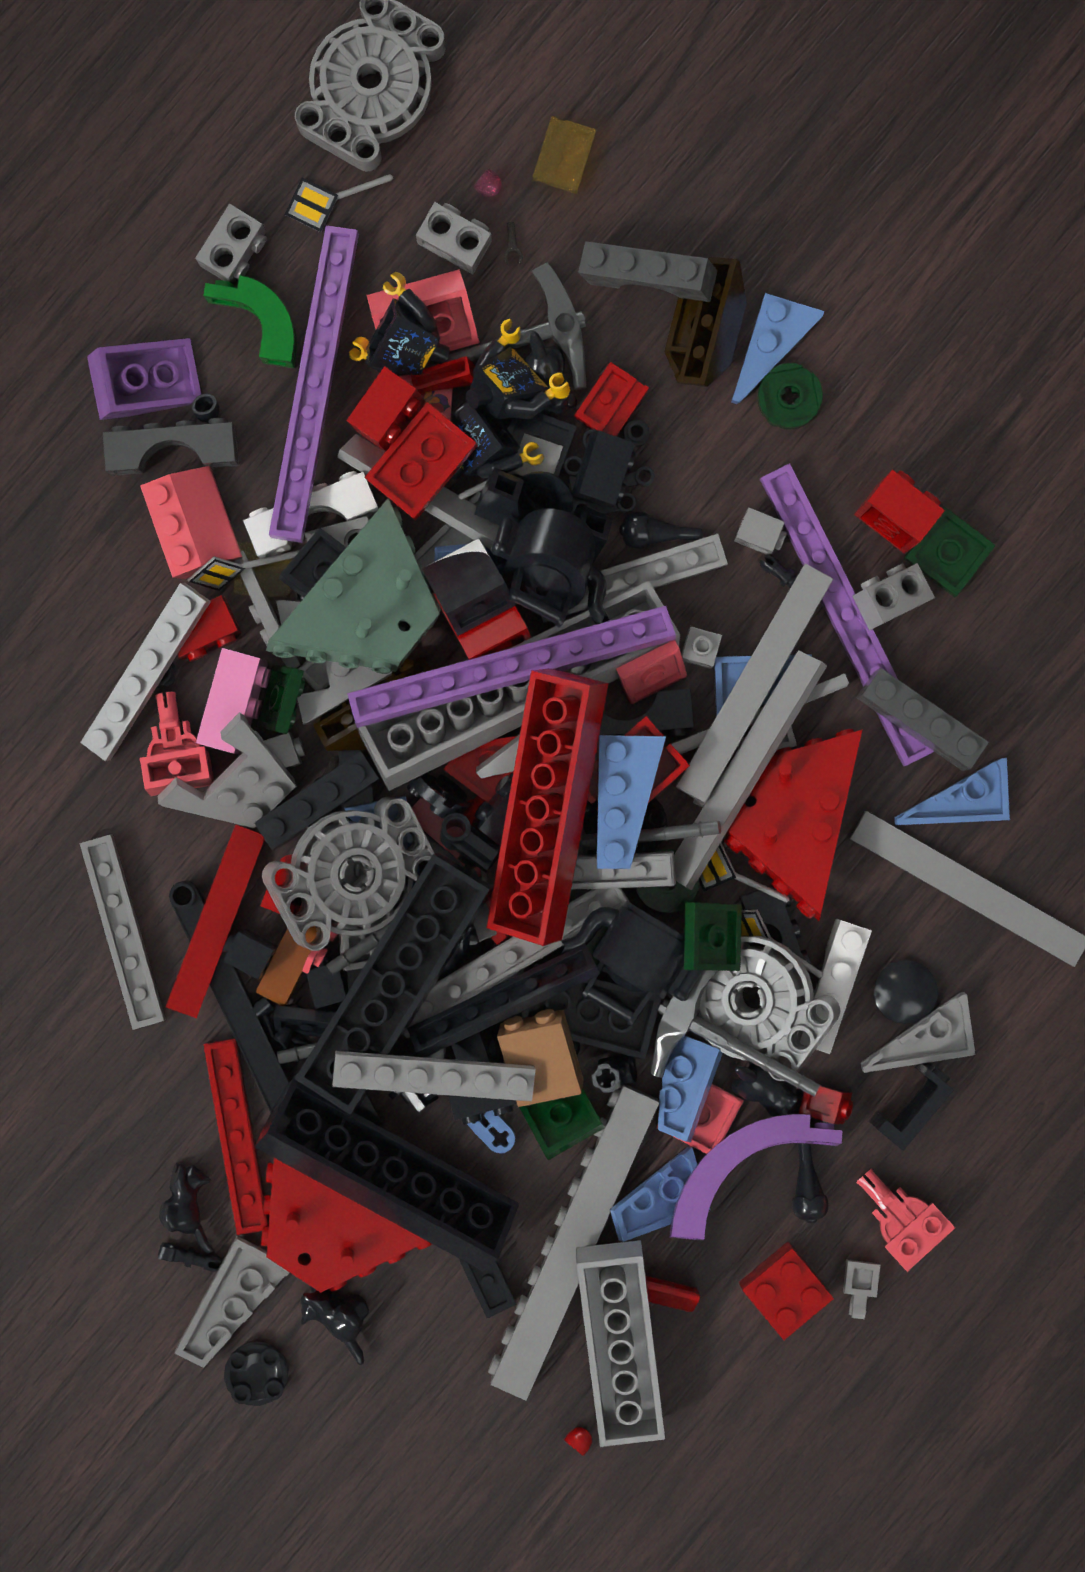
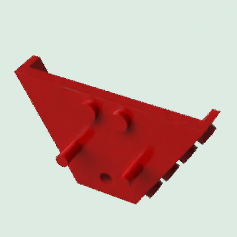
[724,729,863,921]
[261,1158,432,1293]

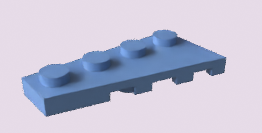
[597,735,666,869]

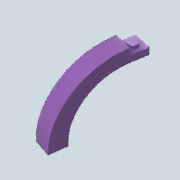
[669,1114,842,1240]

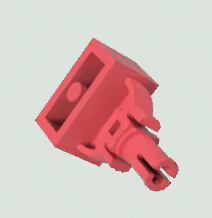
[140,691,214,796]
[856,1168,955,1272]

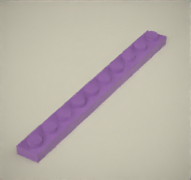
[269,226,359,543]
[760,463,934,766]
[347,606,676,728]

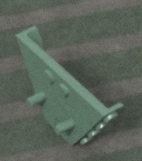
[266,498,441,674]

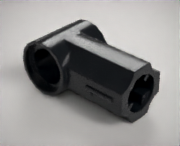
[440,813,500,873]
[592,1055,637,1093]

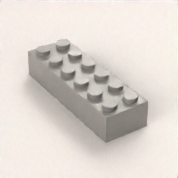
[576,1240,665,1447]

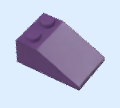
[87,338,201,420]

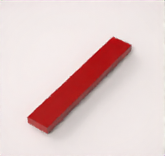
[165,824,265,1018]
[203,1038,269,1235]

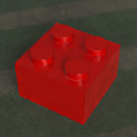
[346,366,425,452]
[739,1241,834,1340]

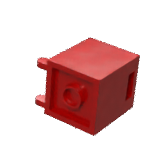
[434,594,531,660]

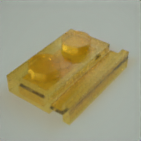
[533,116,596,194]

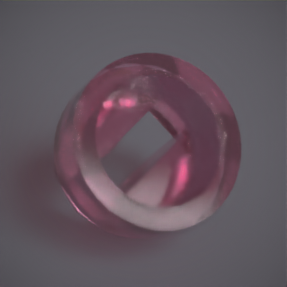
[474,168,502,198]

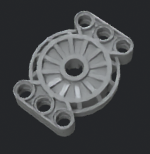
[295,0,446,172]
[262,797,435,951]
[666,936,840,1081]

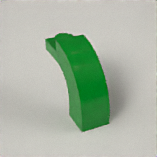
[203,275,297,368]

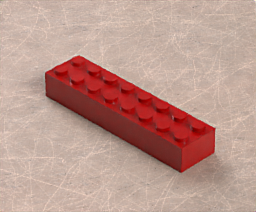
[486,668,609,946]

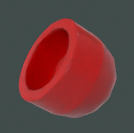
[564,1427,592,1456]

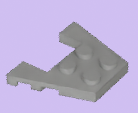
[276,600,392,725]
[157,712,296,828]

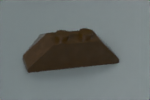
[664,257,747,387]
[313,658,431,751]

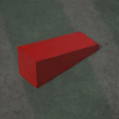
[411,356,475,393]

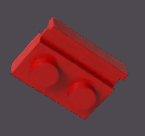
[574,362,649,437]

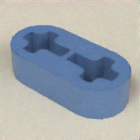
[467,1110,515,1153]

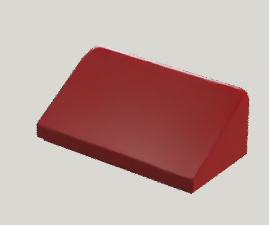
[645,1275,700,1312]

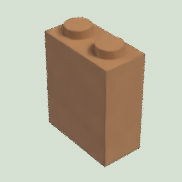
[497,1009,584,1107]

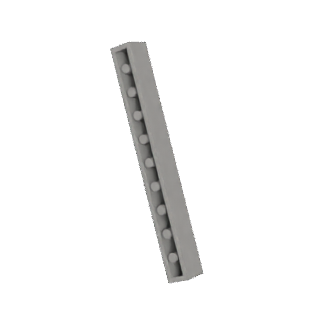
[488,1084,659,1401]

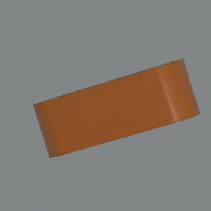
[256,911,317,1006]

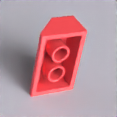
[366,269,480,352]
[140,466,242,579]

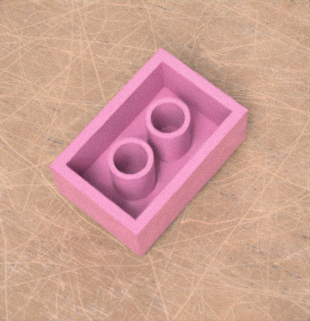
[196,648,271,755]

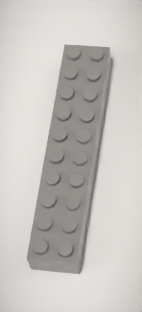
[358,581,680,791]

